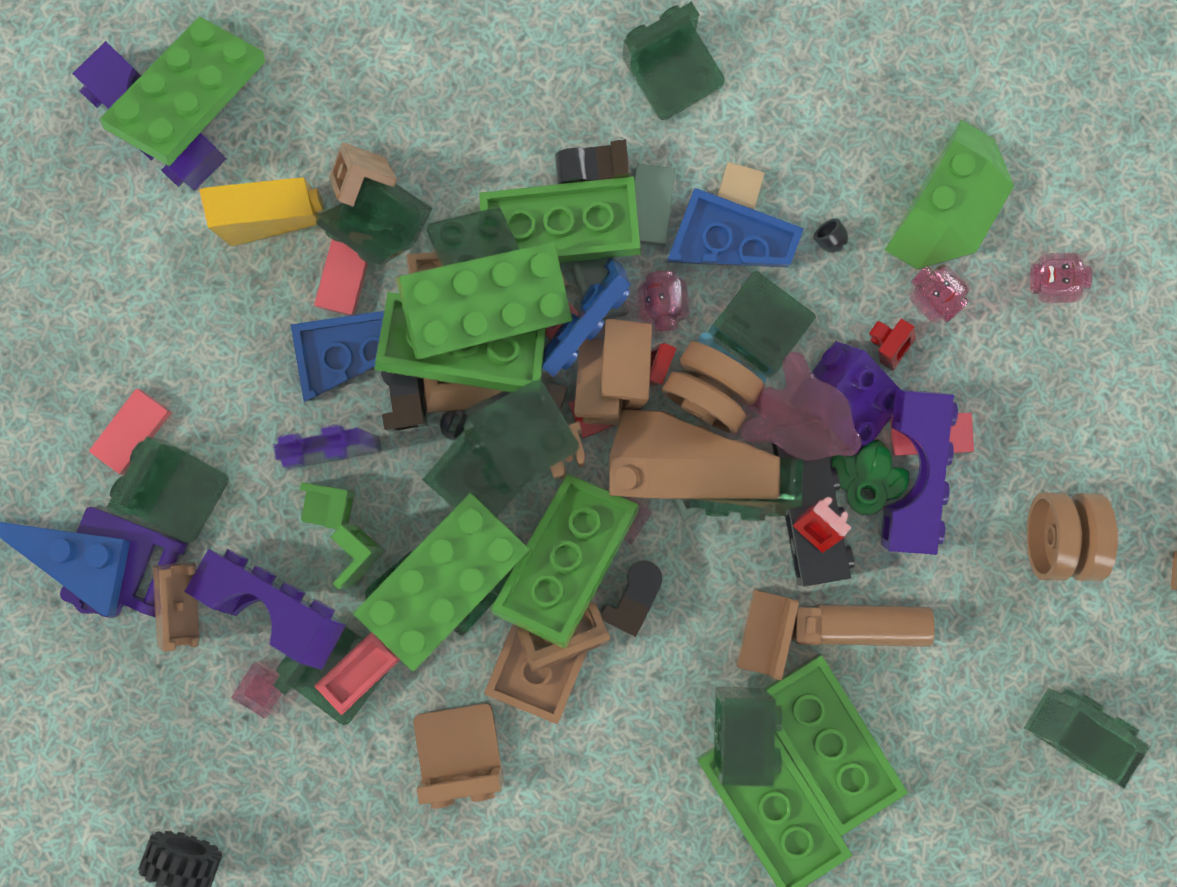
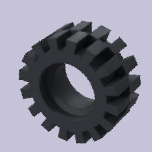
[138,831,222,887]

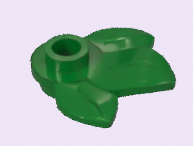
[831,440,909,515]

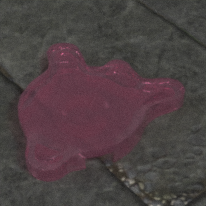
[741,352,861,461]

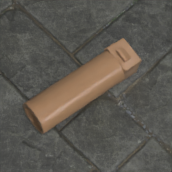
[791,604,935,647]

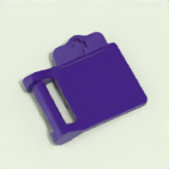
[60,507,189,618]

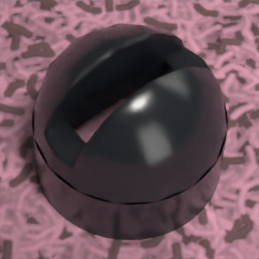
[813,218,848,253]
[440,410,472,441]

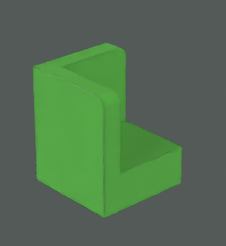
[300,482,355,529]

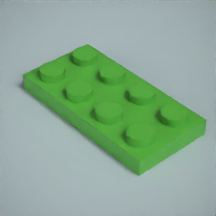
[100,16,265,166]
[479,176,641,263]
[396,242,572,359]
[375,292,546,397]
[491,474,639,649]
[353,493,530,672]
[752,654,908,836]
[696,715,853,887]

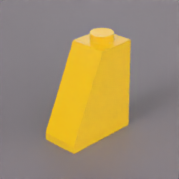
[199,177,324,246]

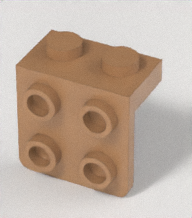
[413,703,504,809]

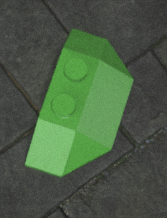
[884,120,1014,270]

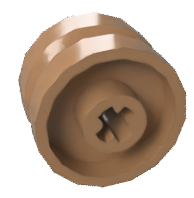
[661,341,765,435]
[1027,493,1118,581]

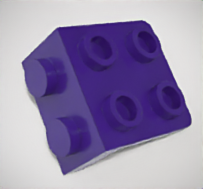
[789,341,900,454]

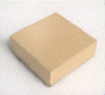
[717,162,765,210]

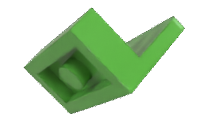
[330,525,385,590]

